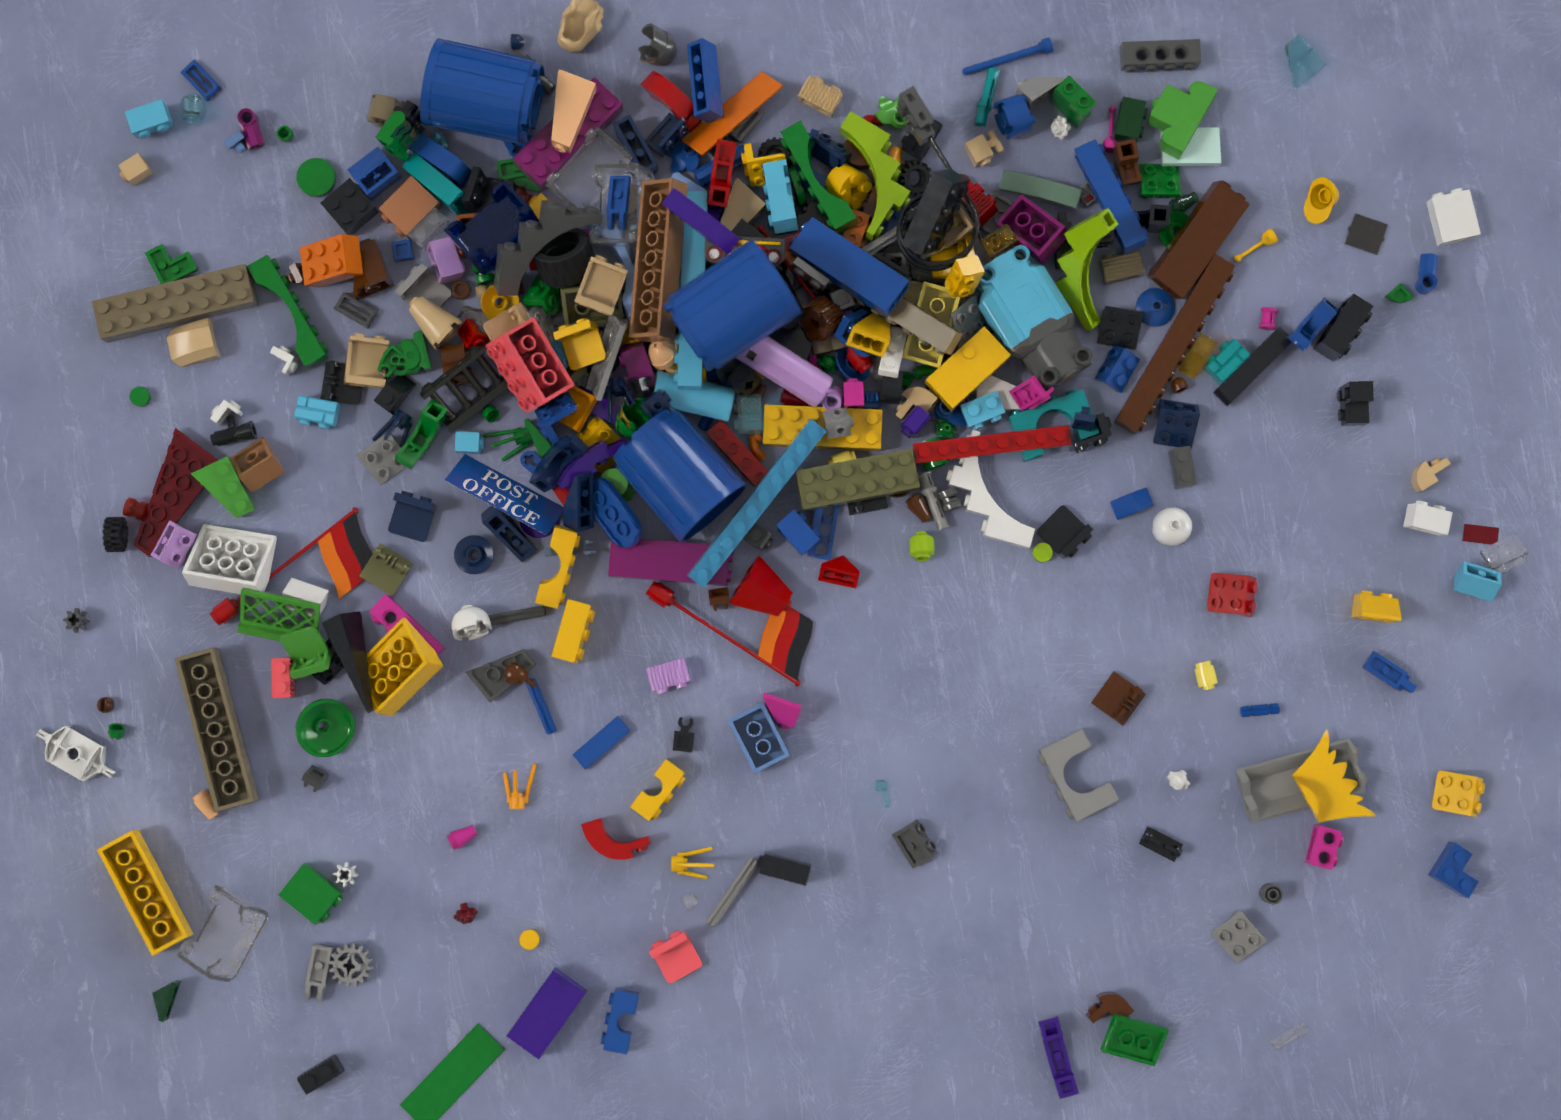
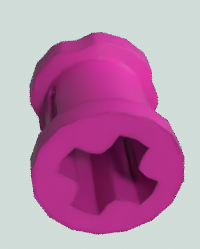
[1259,307,1279,330]

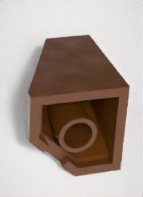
[353,239,394,300]

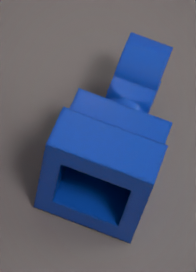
[862,390,881,410]

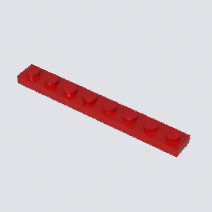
[912,425,1071,464]

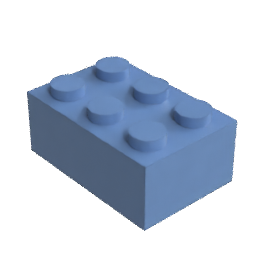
[728,702,790,774]

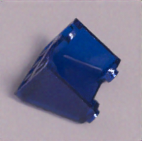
[444,180,539,275]

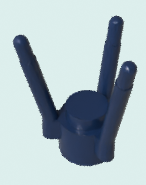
[606,376,637,423]
[372,410,413,448]

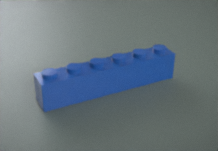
[1074,139,1149,255]

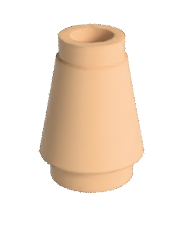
[192,789,219,820]

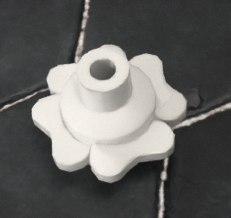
[1051,115,1071,139]
[1167,770,1190,790]

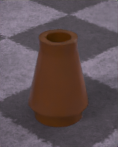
[905,493,932,523]

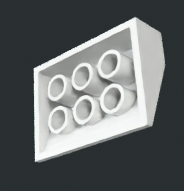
[182,524,277,594]

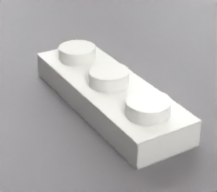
[878,326,907,378]

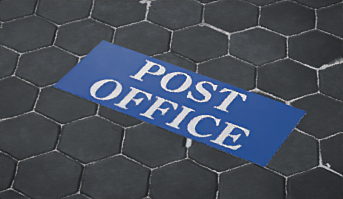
[445,454,563,535]

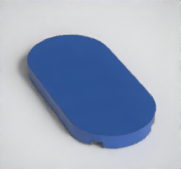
[593,478,641,548]

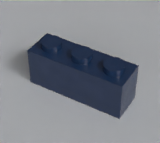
[613,115,659,180]

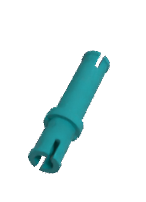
[973,68,1000,127]

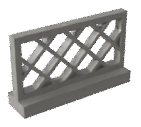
[585,314,629,401]

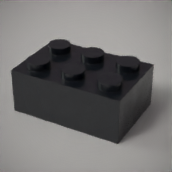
[1313,293,1374,361]

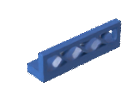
[807,505,839,560]

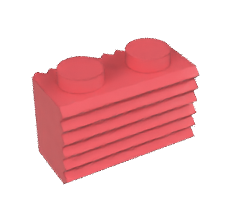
[271,658,296,698]

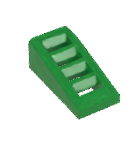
[524,418,552,458]

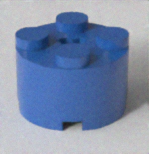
[993,94,1035,139]

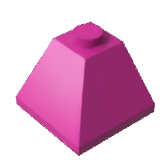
[763,693,802,731]

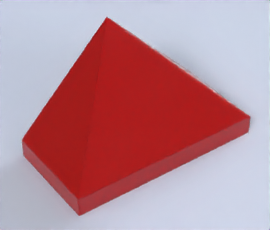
[818,555,860,589]

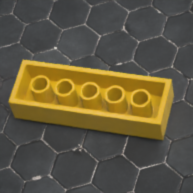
[763,404,882,452]
[97,829,194,956]

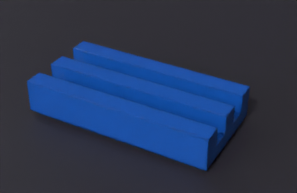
[180,59,222,101]

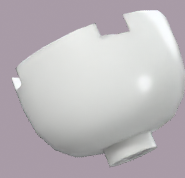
[1152,507,1192,546]
[451,605,492,641]

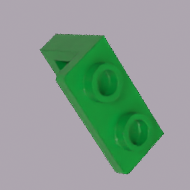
[523,274,561,314]

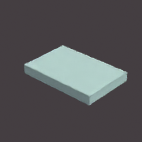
[1160,127,1221,166]

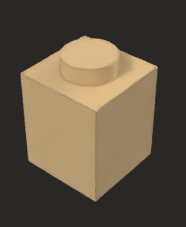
[118,153,153,186]

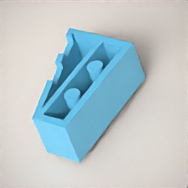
[763,159,798,234]

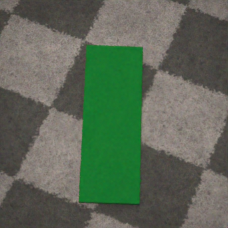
[400,1023,505,1120]

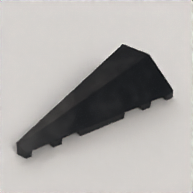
[322,611,374,713]

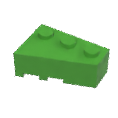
[191,456,256,518]

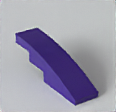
[662,188,740,255]

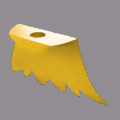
[1292,729,1376,823]

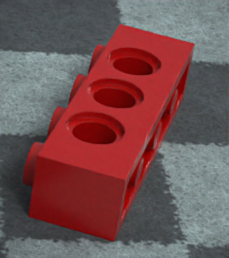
[706,420,768,488]

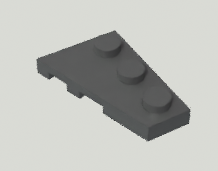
[465,649,537,702]

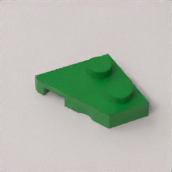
[496,158,541,193]

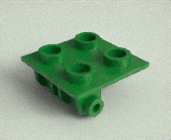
[1139,164,1181,199]

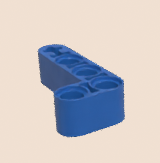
[408,132,472,188]

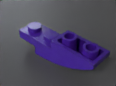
[557,438,628,490]

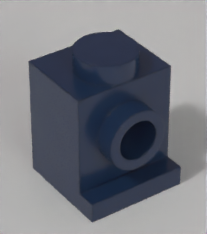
[640,389,672,419]

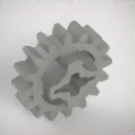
[329,943,373,987]

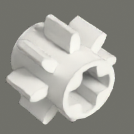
[333,862,359,887]

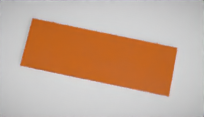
[682,71,783,156]

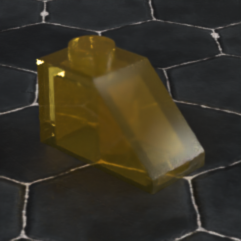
[1177,333,1218,379]

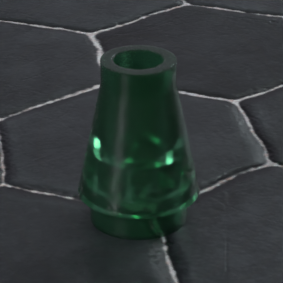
[1168,192,1199,213]

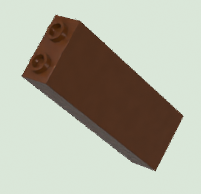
[1147,180,1250,299]

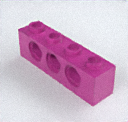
[369,594,445,656]

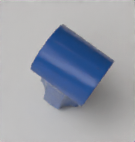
[1415,253,1439,295]

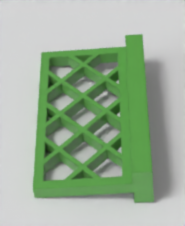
[238,588,321,641]

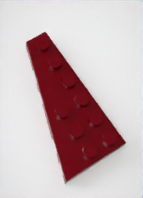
[134,428,218,557]

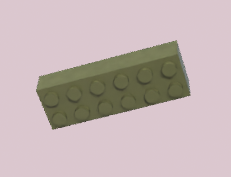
[794,448,920,512]

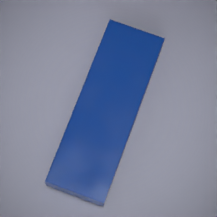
[572,716,630,770]

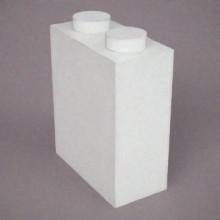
[1426,188,1481,247]

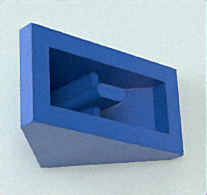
[1110,487,1154,520]

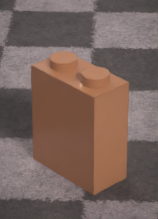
[378,176,442,239]

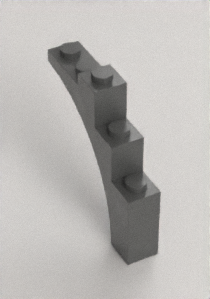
[494,198,603,296]

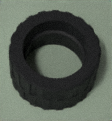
[533,228,595,288]

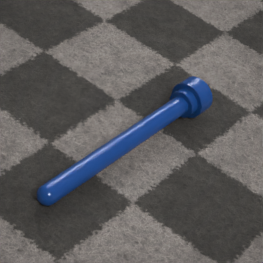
[962,37,1053,75]

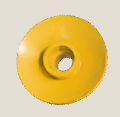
[481,285,519,319]

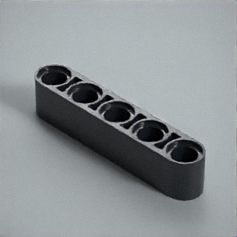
[1213,326,1292,406]

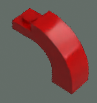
[640,71,702,132]
[708,139,737,207]
[581,818,651,860]

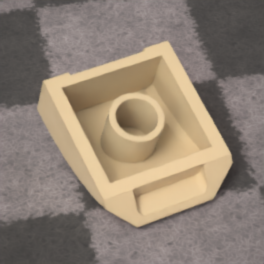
[167,318,221,367]

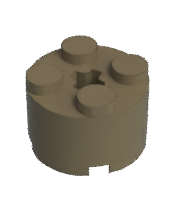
[367,94,405,128]

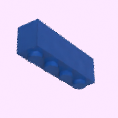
[687,38,724,123]

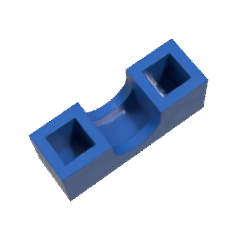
[601,988,640,1055]

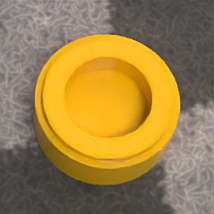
[519,929,540,950]

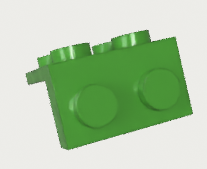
[279,626,333,679]

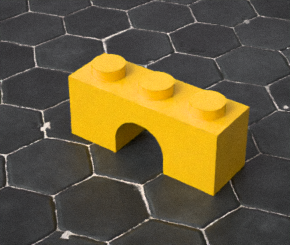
[630,759,686,821]

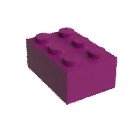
[995,194,1067,265]

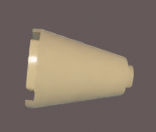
[409,297,463,350]

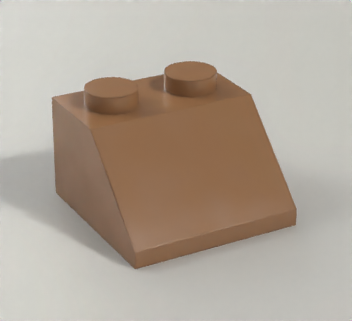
[231,436,285,493]

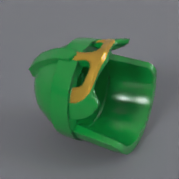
[615,398,656,439]

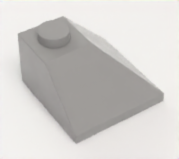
[1015,77,1064,111]

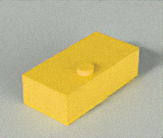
[925,327,1011,412]

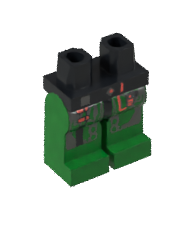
[375,100,425,162]

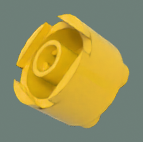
[825,164,872,210]

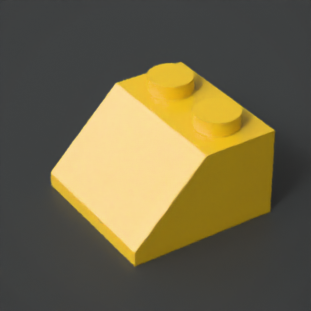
[1351,590,1402,623]

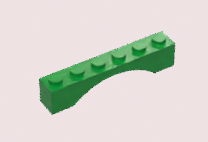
[780,120,859,234]
[247,255,329,369]

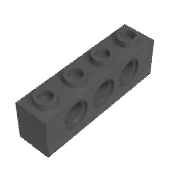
[1119,39,1201,73]

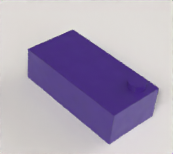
[507,967,588,1059]

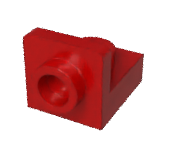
[457,318,489,349]

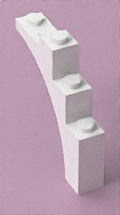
[946,430,1035,549]

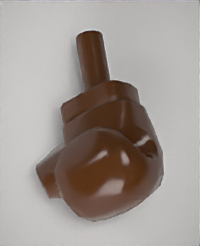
[504,662,537,688]

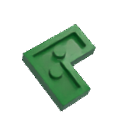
[145,244,199,284]

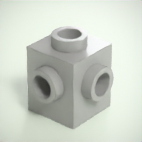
[823,408,854,439]

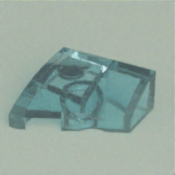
[1285,33,1327,88]

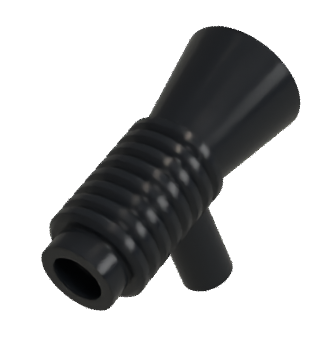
[210,416,257,447]

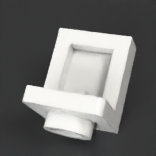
[270,346,298,376]
[210,400,244,425]

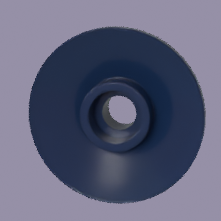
[454,535,494,574]

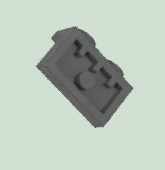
[892,819,937,869]

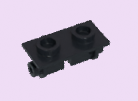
[1139,826,1183,862]

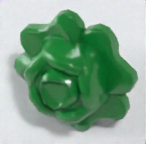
[817,354,839,374]
[934,418,957,440]

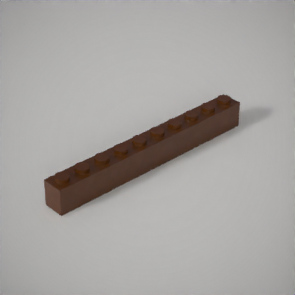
[1113,254,1235,434]

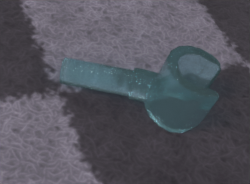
[876,780,889,808]

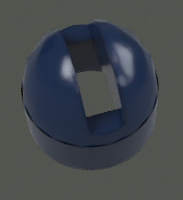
[510,34,524,50]

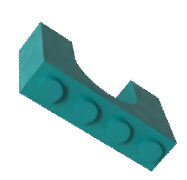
[1007,388,1099,462]

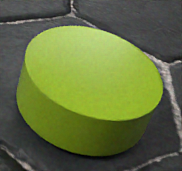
[1032,543,1053,563]

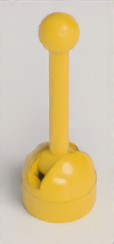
[1234,228,1278,262]

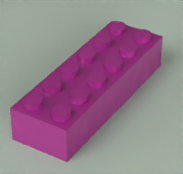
[513,77,623,192]

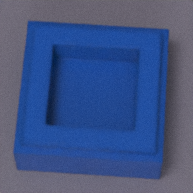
[391,239,414,262]

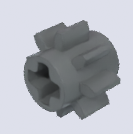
[63,608,90,633]

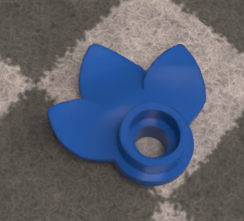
[667,142,699,173]
[935,401,967,427]

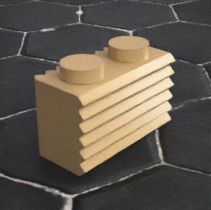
[797,76,843,118]

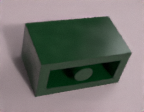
[1113,96,1148,142]

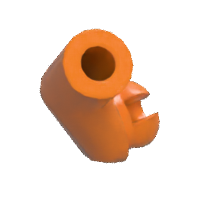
[748,432,767,462]

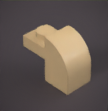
[895,387,940,421]

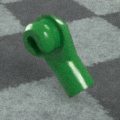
[912,364,937,380]

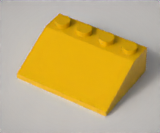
[367,618,443,716]

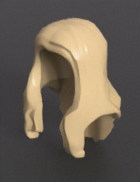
[557,0,603,53]

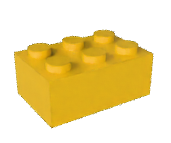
[551,599,596,664]

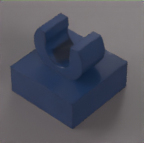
[1072,406,1095,432]

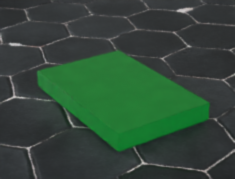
[1100,1013,1169,1066]

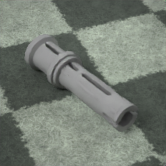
[918,470,949,531]

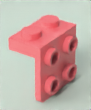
[649,930,702,983]

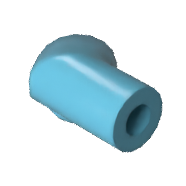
[431,132,448,150]

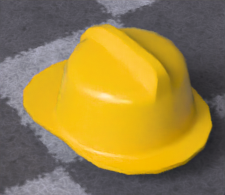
[1304,177,1339,224]

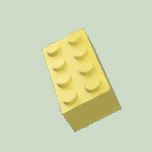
[902,281,960,368]

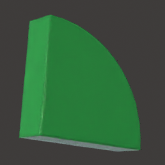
[1385,283,1414,303]

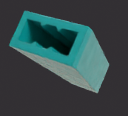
[402,152,470,215]

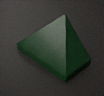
[152,980,181,1022]

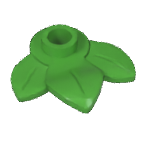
[875,96,906,129]

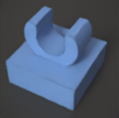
[224,131,246,153]

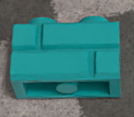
[1204,339,1251,385]

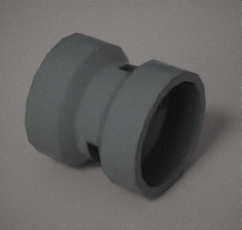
[938,487,962,512]
[1259,883,1283,905]

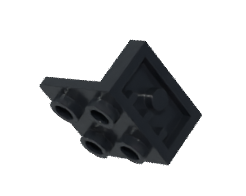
[462,166,516,217]

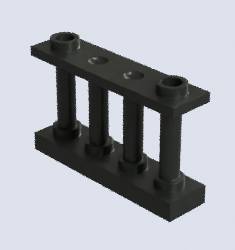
[420,344,508,433]

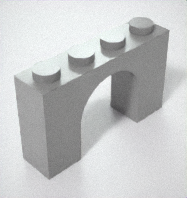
[1038,729,1119,822]

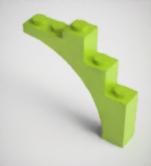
[839,111,911,241]
[1055,208,1118,332]

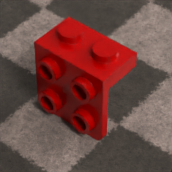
[1207,573,1258,617]

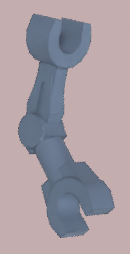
[545,540,596,556]

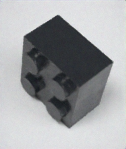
[320,178,379,235]

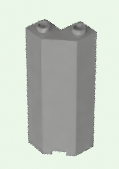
[1236,738,1368,824]

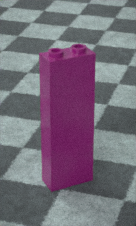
[608,539,733,586]

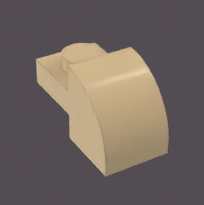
[1411,457,1451,493]

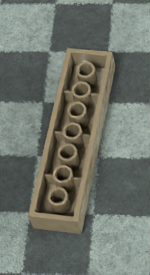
[92,264,259,343]
[175,647,259,812]

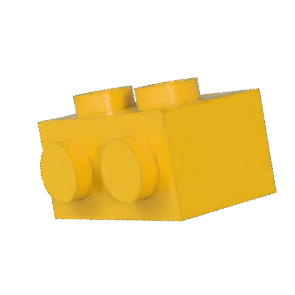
[945,256,985,298]

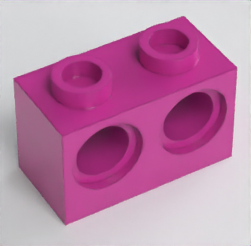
[841,378,864,409]
[1305,824,1343,870]

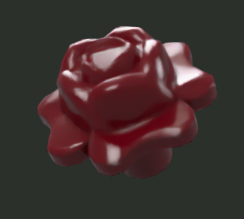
[453,903,478,924]

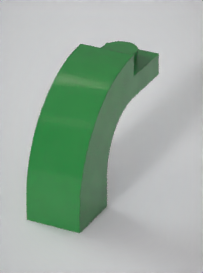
[394,399,448,469]

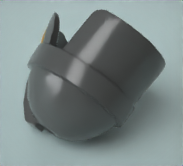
[638,23,677,66]

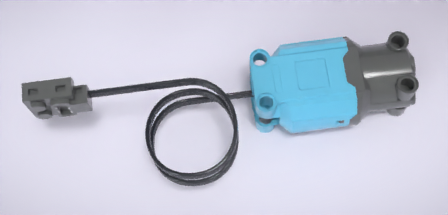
[896,86,1092,391]

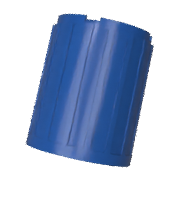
[420,38,545,144]
[663,239,801,372]
[613,407,747,543]

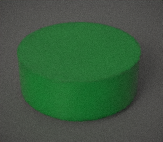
[129,387,151,407]

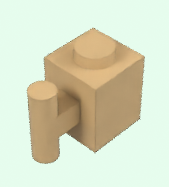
[964,130,1005,168]

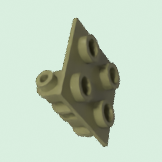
[359,543,414,597]

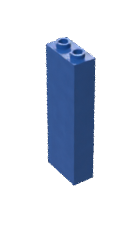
[789,217,910,318]

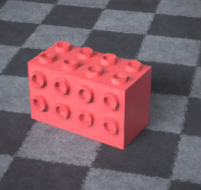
[485,316,575,413]

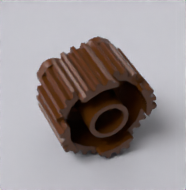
[800,295,844,341]

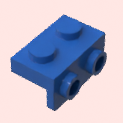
[1095,346,1140,393]

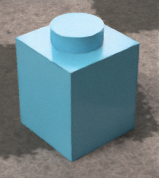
[455,432,485,454]

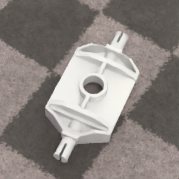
[36,726,116,782]

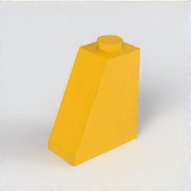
[846,314,890,357]

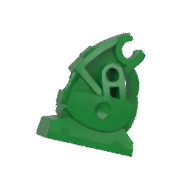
[377,330,432,378]

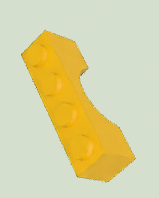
[535,524,581,609]

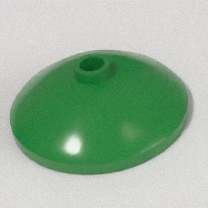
[295,699,355,757]

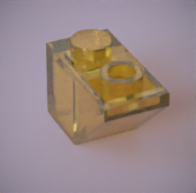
[979,224,1018,258]

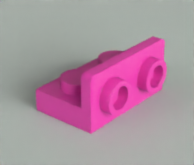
[1009,375,1055,411]

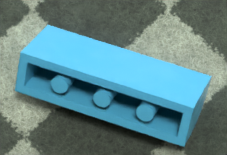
[652,370,734,421]

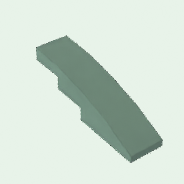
[999,170,1083,209]

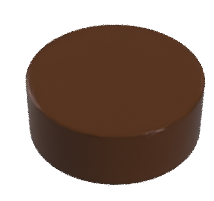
[451,280,471,300]

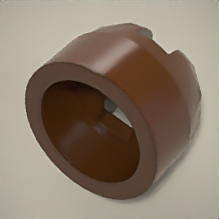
[1171,377,1189,394]
[97,697,114,713]

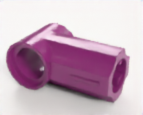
[237,108,265,150]

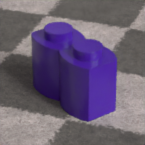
[900,405,931,439]

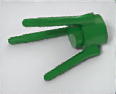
[483,427,532,461]

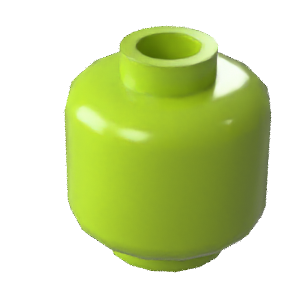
[909,531,935,562]

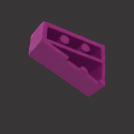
[618,342,656,400]

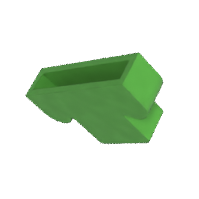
[1148,81,1218,160]

